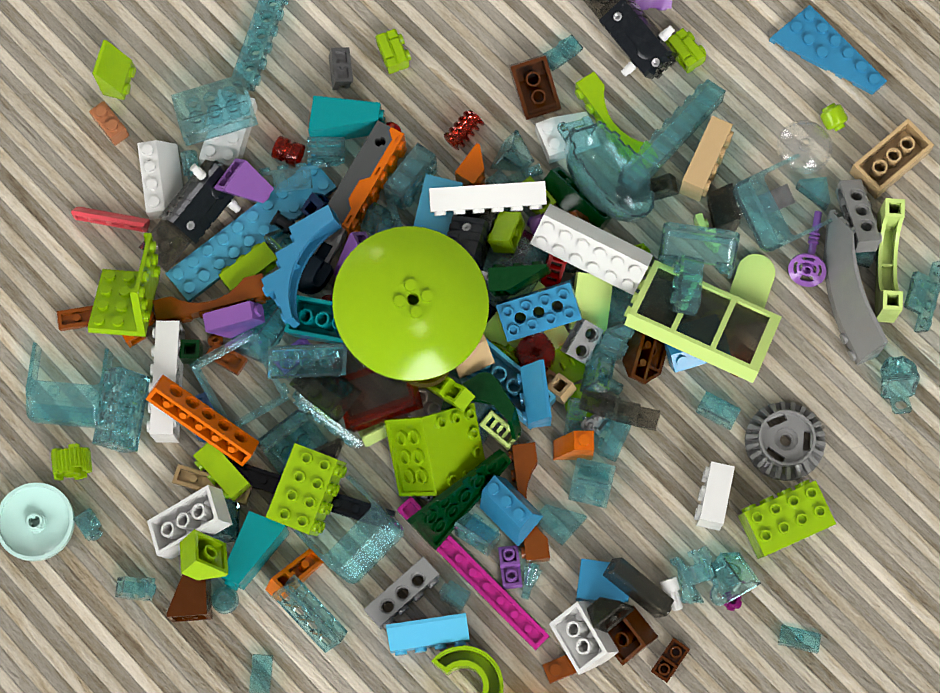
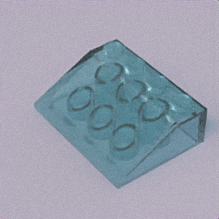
[171,73,258,146]

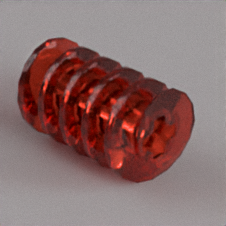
[444,110,484,150]

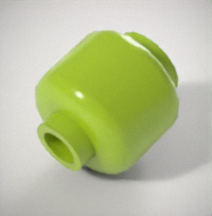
[820,103,848,132]

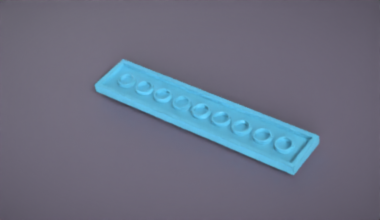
[165,160,337,302]

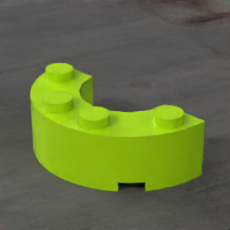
[431,645,504,693]

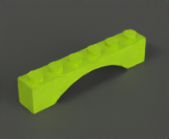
[574,72,658,176]

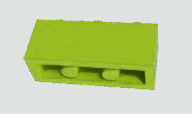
[219,242,278,291]
[193,443,251,501]

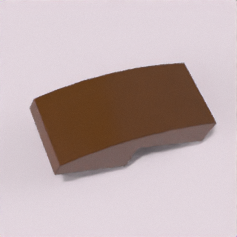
[651,638,690,683]

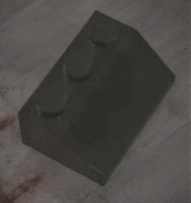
[289,360,362,422]

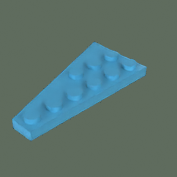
[769,5,887,95]

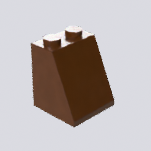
[167,574,213,622]

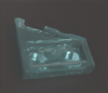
[538,504,587,546]

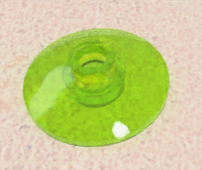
[491,341,520,366]

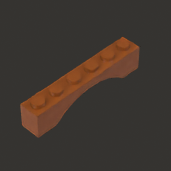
[153,273,271,323]
[508,442,550,564]

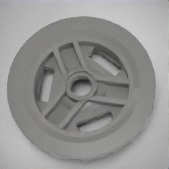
[745,402,826,481]

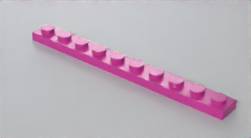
[397,496,550,651]

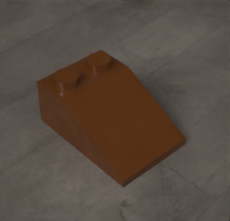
[508,54,561,120]

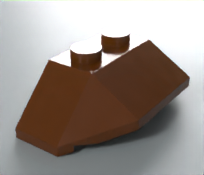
[622,306,668,384]

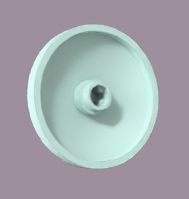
[0,482,75,561]

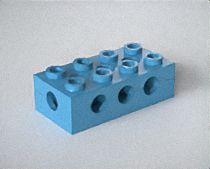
[496,280,582,342]

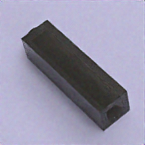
[603,557,674,618]

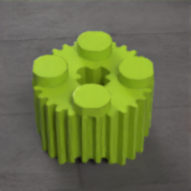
[51,443,92,481]

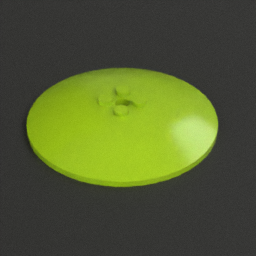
[332,226,489,381]

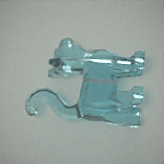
[670,546,727,606]

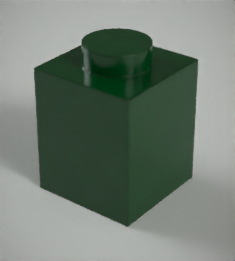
[180,339,203,364]

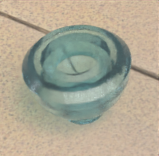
[211,586,239,614]

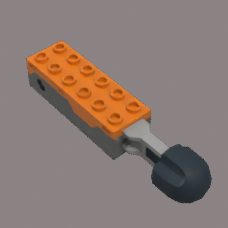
[298,121,407,295]

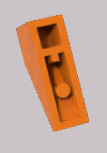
[265,547,325,603]

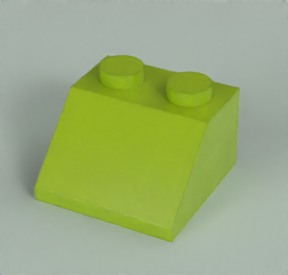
[180,529,228,580]

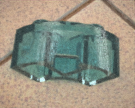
[361,202,397,235]

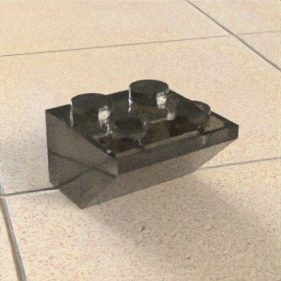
[706,183,743,234]

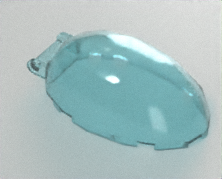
[557,116,655,223]

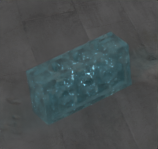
[92,367,150,453]

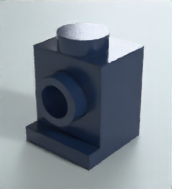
[300,192,330,217]

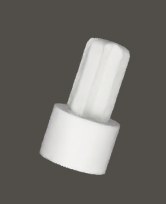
[660,576,683,611]

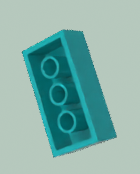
[284,295,345,346]

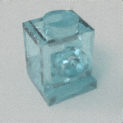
[73,508,103,541]

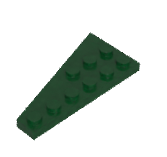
[406,449,512,551]

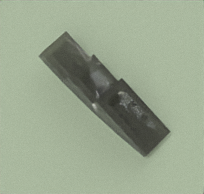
[578,390,661,431]

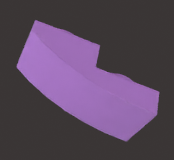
[498,545,523,589]

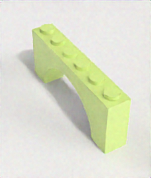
[875,198,905,323]

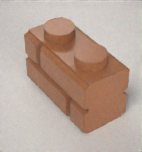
[89,101,129,146]

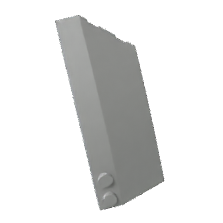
[823,209,888,366]

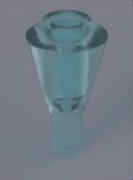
[521,562,543,600]

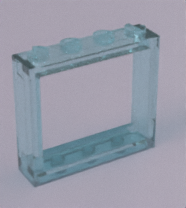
[189,330,290,428]

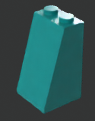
[308,96,385,145]
[221,511,289,591]

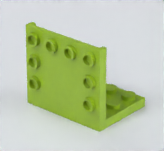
[87,233,160,337]
[384,403,485,496]

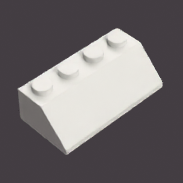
[137,140,184,220]

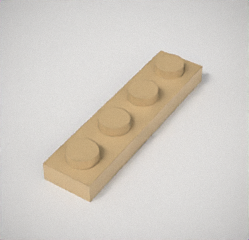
[172,464,253,506]

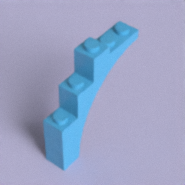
[261,205,342,328]

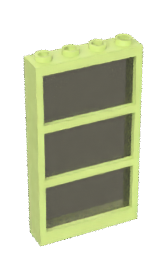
[624,260,782,383]

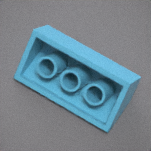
[386,613,470,656]

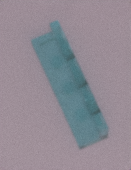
[272,574,348,653]

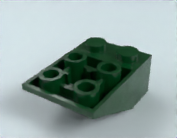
[488,261,551,297]

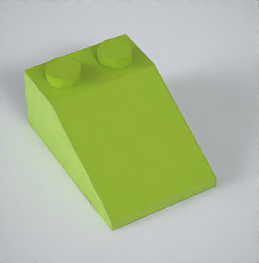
[92,40,136,100]

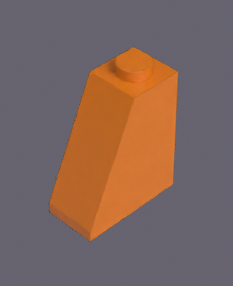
[553,431,594,460]

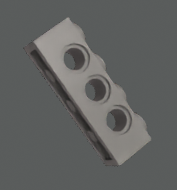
[835,179,882,253]
[364,556,440,630]

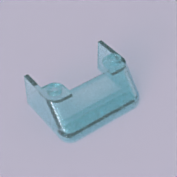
[657,222,740,279]

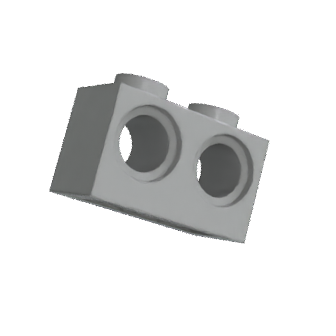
[560,318,604,364]

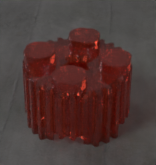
[516,333,555,372]

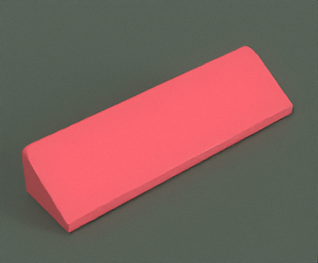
[71,207,150,233]

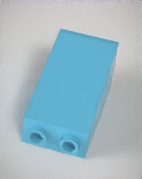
[413,174,463,235]

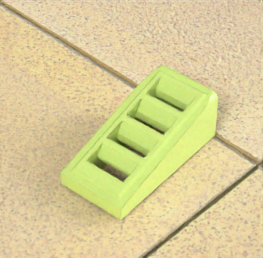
[479,410,519,450]

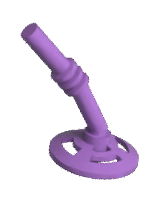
[788,211,827,287]

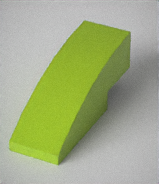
[420,375,475,411]

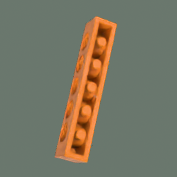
[146,375,259,467]

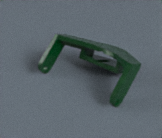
[441,372,521,440]

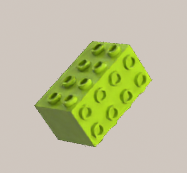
[266,443,347,536]
[738,479,836,559]

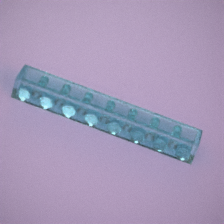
[618,79,726,195]

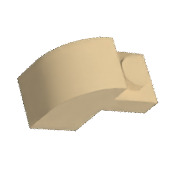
[546,369,577,405]

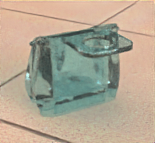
[880,356,920,414]

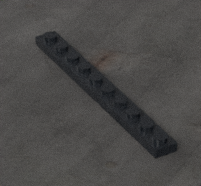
[205,458,396,531]

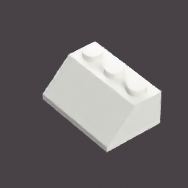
[549,601,619,675]

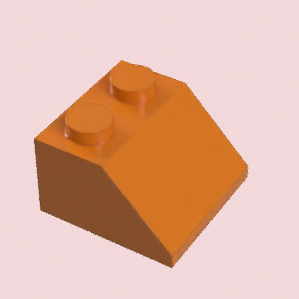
[455,143,486,186]

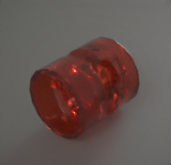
[271,136,305,167]

